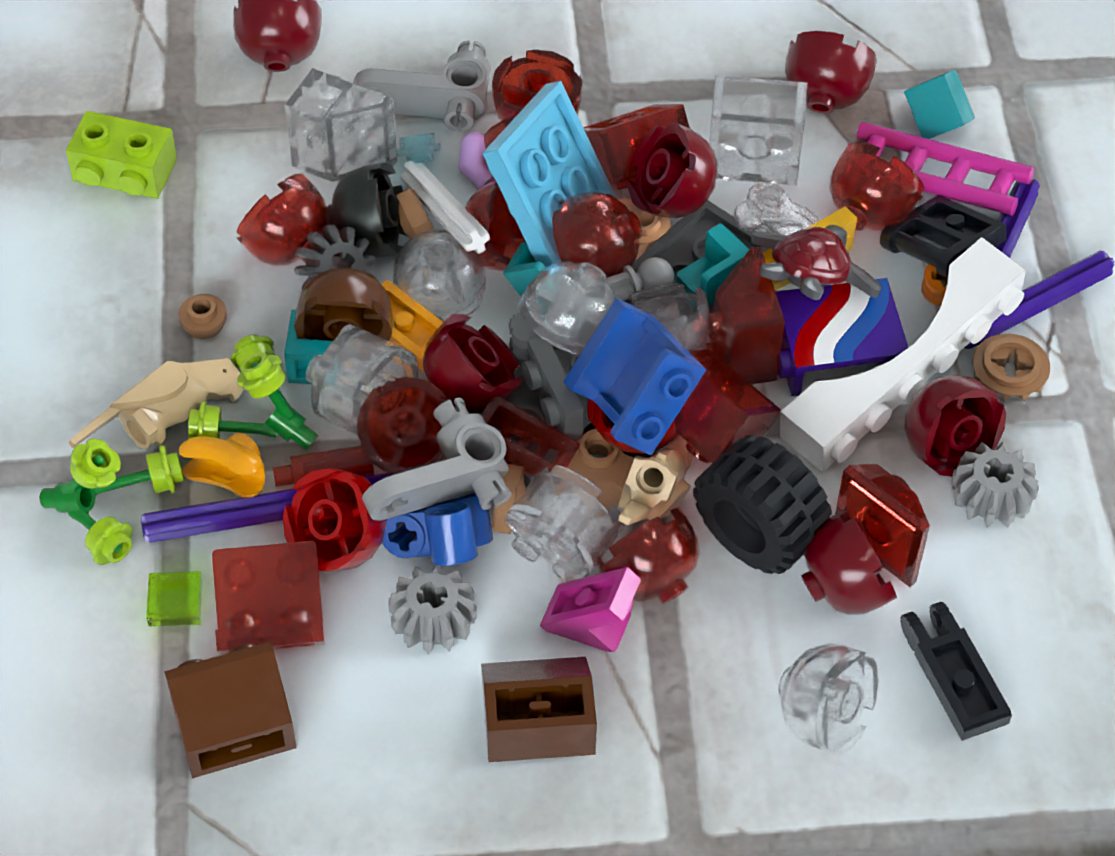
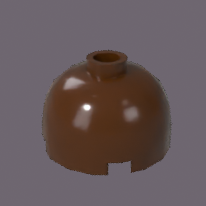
[294,268,393,359]

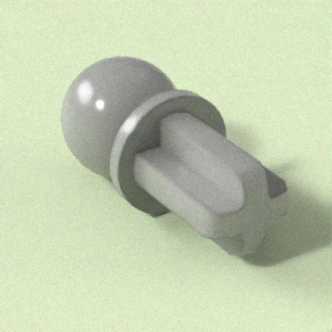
[588,257,674,309]

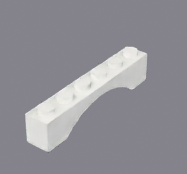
[780,237,1025,473]

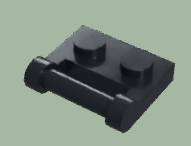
[880,195,1007,278]

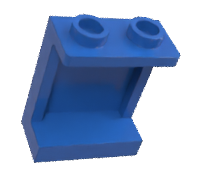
[563,298,706,455]

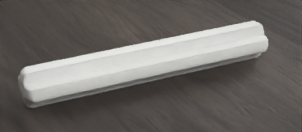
[400,160,490,254]

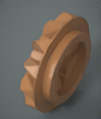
[972,334,1050,401]

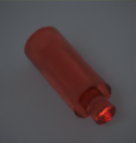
[272,444,374,487]

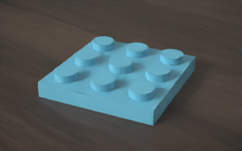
[482,81,617,274]

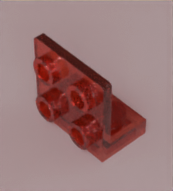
[212,541,325,654]

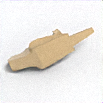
[68,358,243,450]
[618,427,696,525]

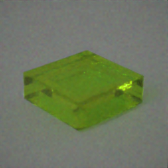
[146,571,202,627]

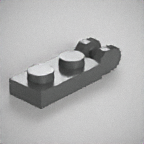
[509,312,583,443]

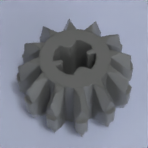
[294,225,377,289]

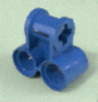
[383,493,493,566]

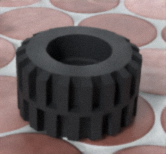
[693,435,832,574]

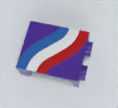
[766,278,909,396]

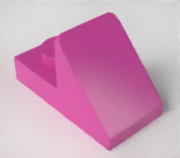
[540,567,641,652]

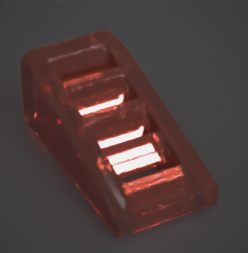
[481,396,580,485]

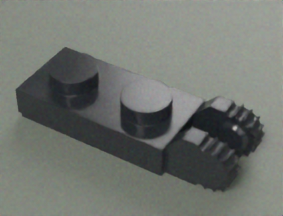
[900,602,1012,741]

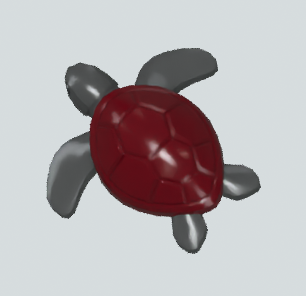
[750,225,882,300]

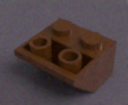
[164,641,297,779]
[481,656,597,762]

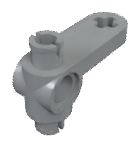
[351,40,491,132]
[362,398,512,520]

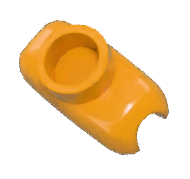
[178,433,265,498]

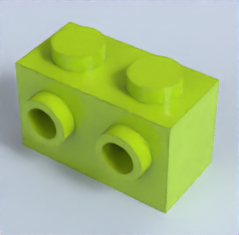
[66,111,177,199]

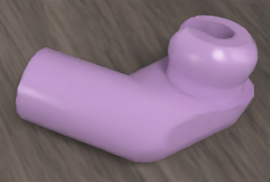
[458,131,498,194]

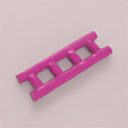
[839,122,1035,216]

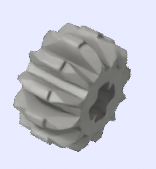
[951,441,1039,528]
[388,565,477,655]

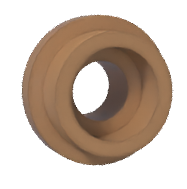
[178,294,227,339]

